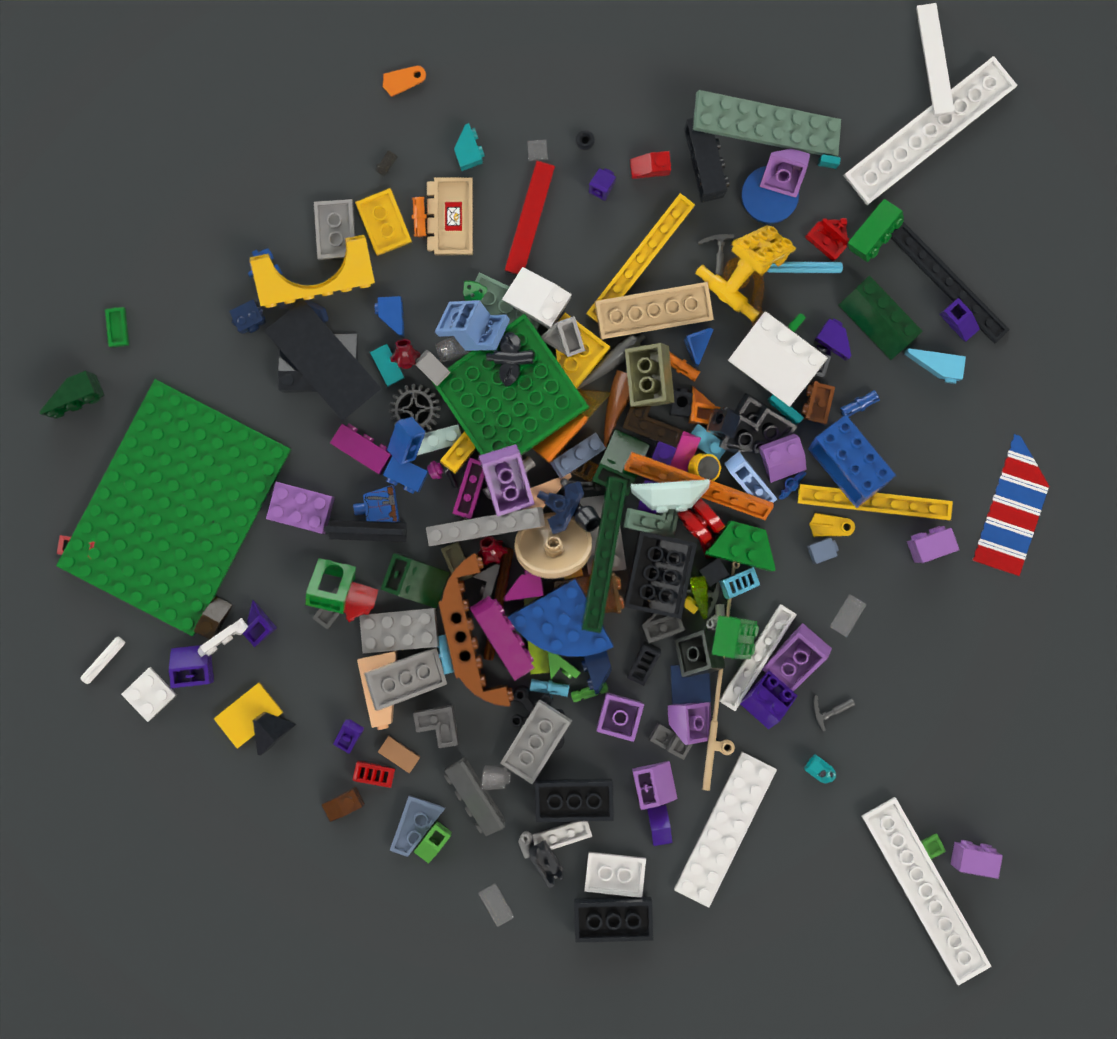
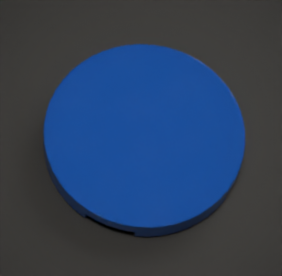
[741,166,799,224]

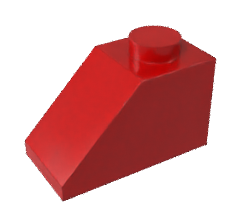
[630,151,671,179]

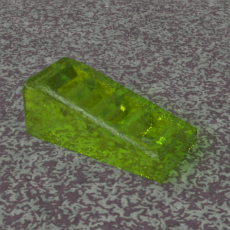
[690,576,708,619]

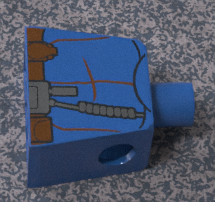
[353,485,400,522]

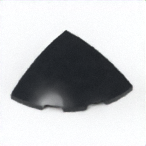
[719,393,797,453]

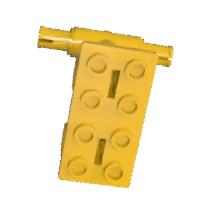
[695,225,796,322]

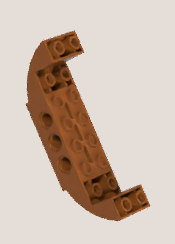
[439,553,514,706]

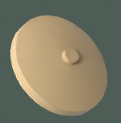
[515,512,592,578]

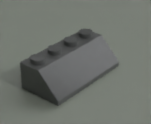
[444,756,506,836]

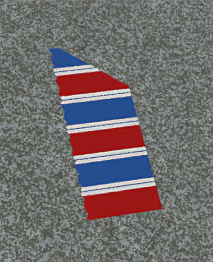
[973,434,1049,576]

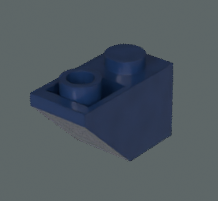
[581,650,612,694]

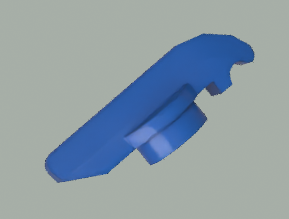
[779,471,806,499]

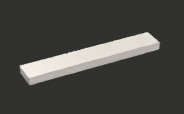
[916,3,954,117]
[719,604,797,711]

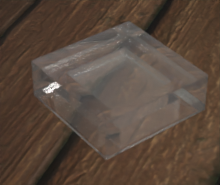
[527,140,548,162]

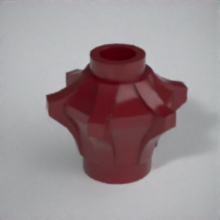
[390,339,421,369]
[478,536,508,565]

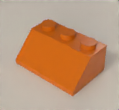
[532,413,588,464]

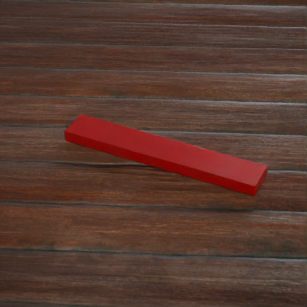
[505,161,555,275]

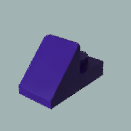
[333,719,364,754]

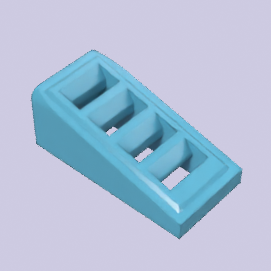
[719,567,760,599]

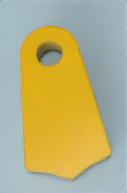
[809,513,855,537]

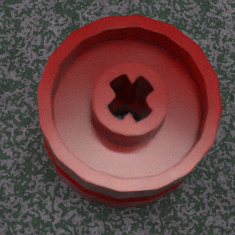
[677,498,725,545]

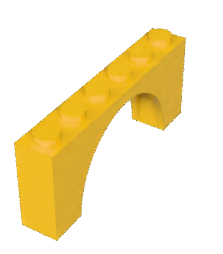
[250,235,375,308]

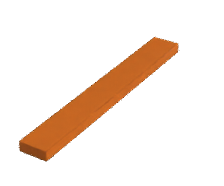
[624,452,774,520]

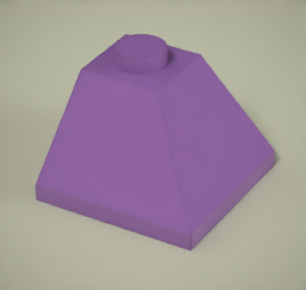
[760,148,810,197]
[668,702,711,745]

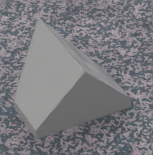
[541,316,585,357]

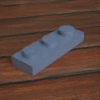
[550,433,606,479]

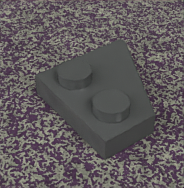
[642,613,685,644]

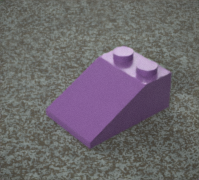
[762,623,832,692]

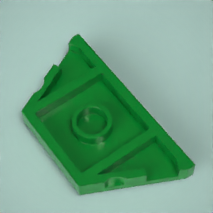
[705,521,775,572]

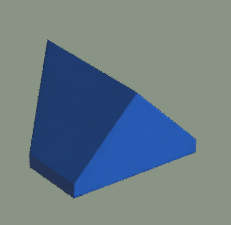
[684,328,714,367]

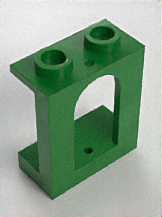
[305,558,356,614]

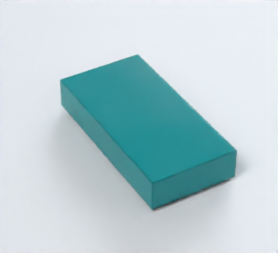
[370,344,405,387]
[767,394,804,425]

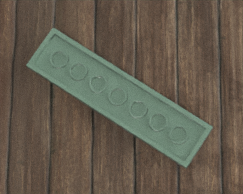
[693,90,841,157]

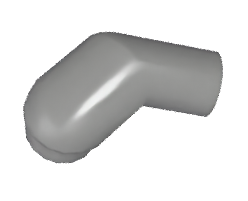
[706,604,725,630]
[518,831,533,859]

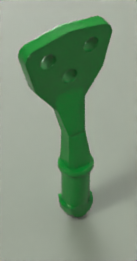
[463,280,487,301]

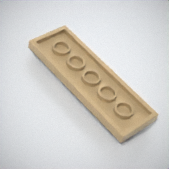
[594,282,714,339]

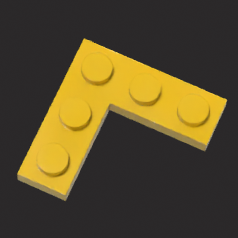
[440,431,476,474]

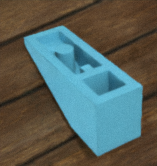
[904,348,966,384]

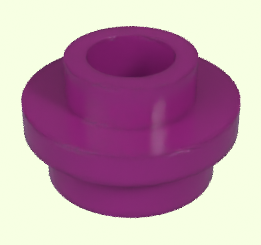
[427,461,444,479]

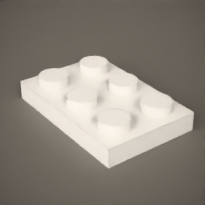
[584,852,646,898]

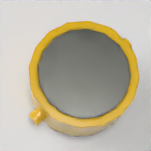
[688,453,721,481]

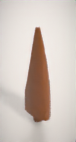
[604,370,630,448]

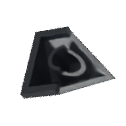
[253,712,296,756]

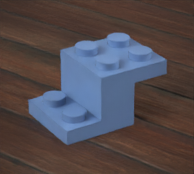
[435,300,510,351]

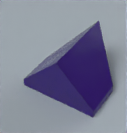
[242,600,277,647]

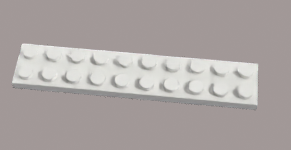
[844,56,1018,205]
[862,797,992,985]

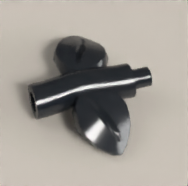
[486,332,534,387]

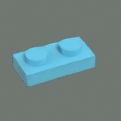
[691,424,726,460]

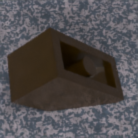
[194,596,233,639]

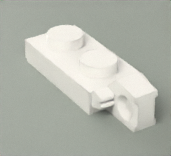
[197,618,248,657]

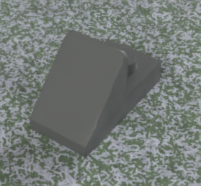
[473,564,500,600]

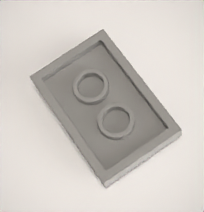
[314,199,355,260]

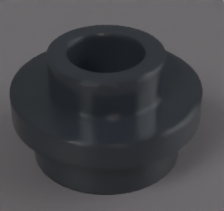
[576,130,595,150]

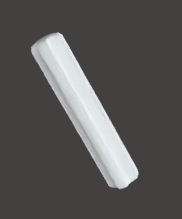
[80,637,125,684]

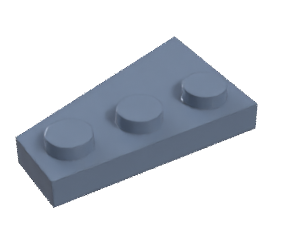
[390,795,446,857]

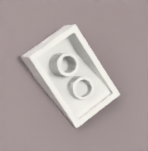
[502,267,572,329]

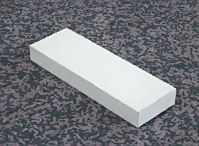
[532,821,592,850]

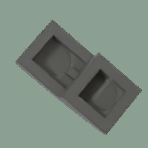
[648,722,693,760]

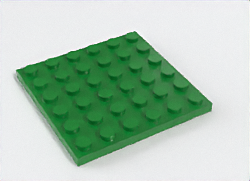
[432,313,590,455]

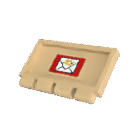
[427,178,473,255]

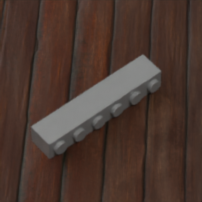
[426,507,545,546]

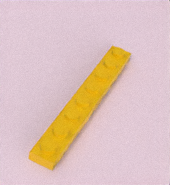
[586,193,695,323]
[797,484,953,520]

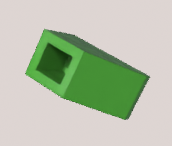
[414,821,452,864]

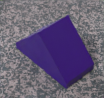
[647,805,672,846]

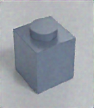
[807,538,839,564]

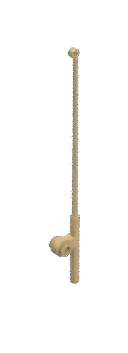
[702,562,740,791]

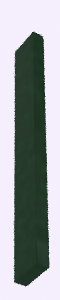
[581,476,628,633]

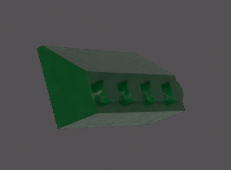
[838,276,923,360]

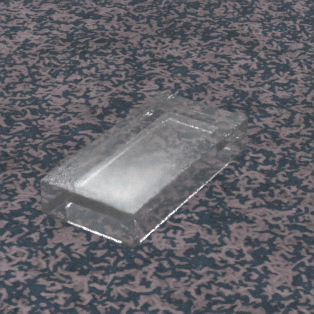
[830,594,867,637]
[478,883,514,927]

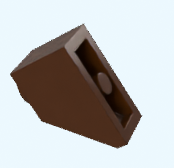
[322,787,365,822]

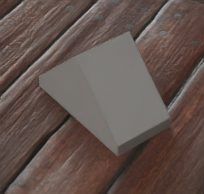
[415,350,450,386]

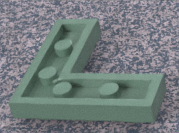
[624,508,679,538]

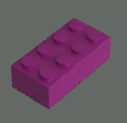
[469,596,534,680]

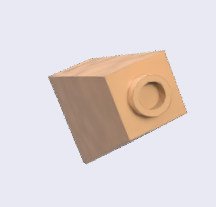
[357,650,398,730]

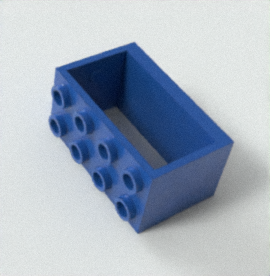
[808,415,896,508]

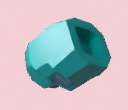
[804,754,836,783]

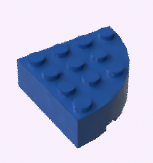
[508,577,614,657]

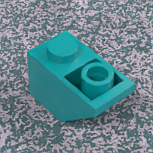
[454,123,485,171]

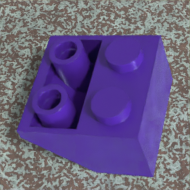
[169,645,214,688]
[740,671,797,729]

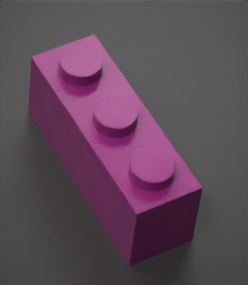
[330,423,392,475]
[453,458,485,519]

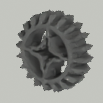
[389,384,441,431]

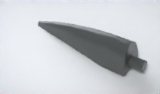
[577,333,646,390]

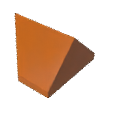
[688,385,720,425]

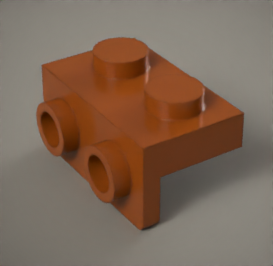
[801,381,835,425]

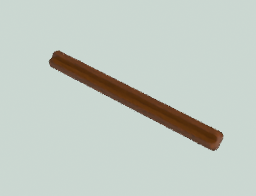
[484,547,514,661]

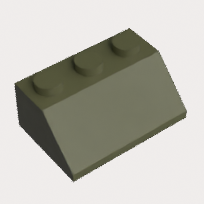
[625,343,675,407]

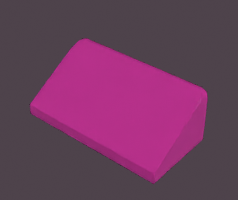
[670,431,701,472]

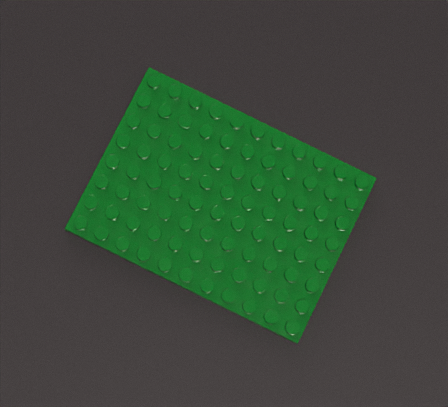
[56,379,292,636]

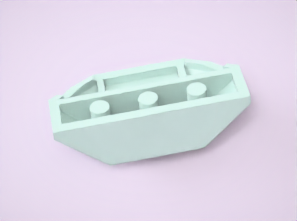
[631,479,710,513]

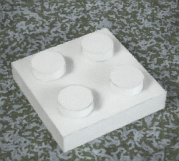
[121,667,177,722]

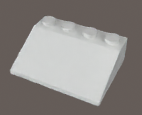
[728,311,827,407]

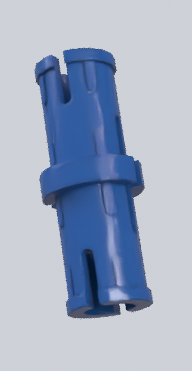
[840,390,880,417]

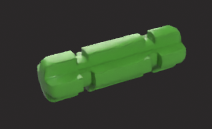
[571,682,608,702]

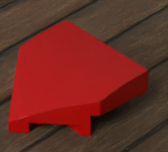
[805,218,849,262]
[339,579,378,622]

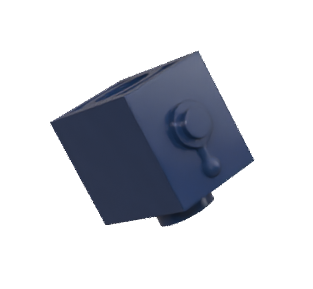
[229,300,267,334]

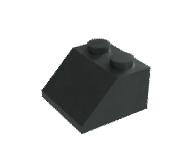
[675,630,726,677]

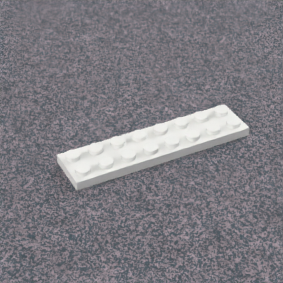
[674,752,777,907]

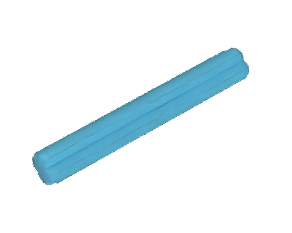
[767,262,843,273]

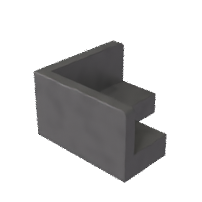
[413,705,459,748]

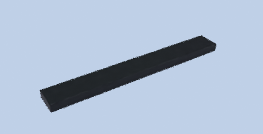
[891,222,1010,344]

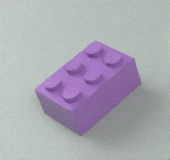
[479,445,535,516]
[266,482,335,534]

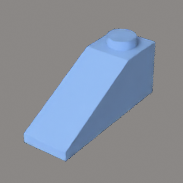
[724,452,778,503]

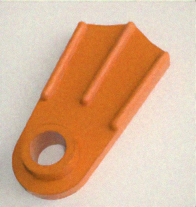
[382,66,426,97]

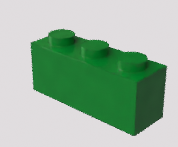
[848,199,904,263]

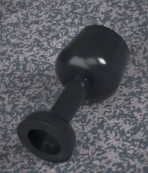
[562,491,600,532]

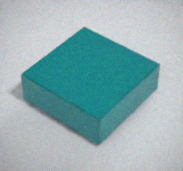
[818,154,841,169]

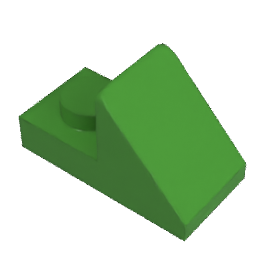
[548,652,581,679]

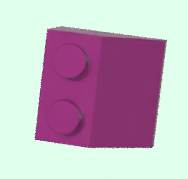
[504,570,544,601]

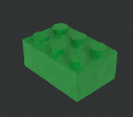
[712,615,759,659]

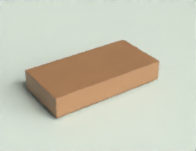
[378,736,420,774]

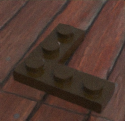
[623,406,683,448]

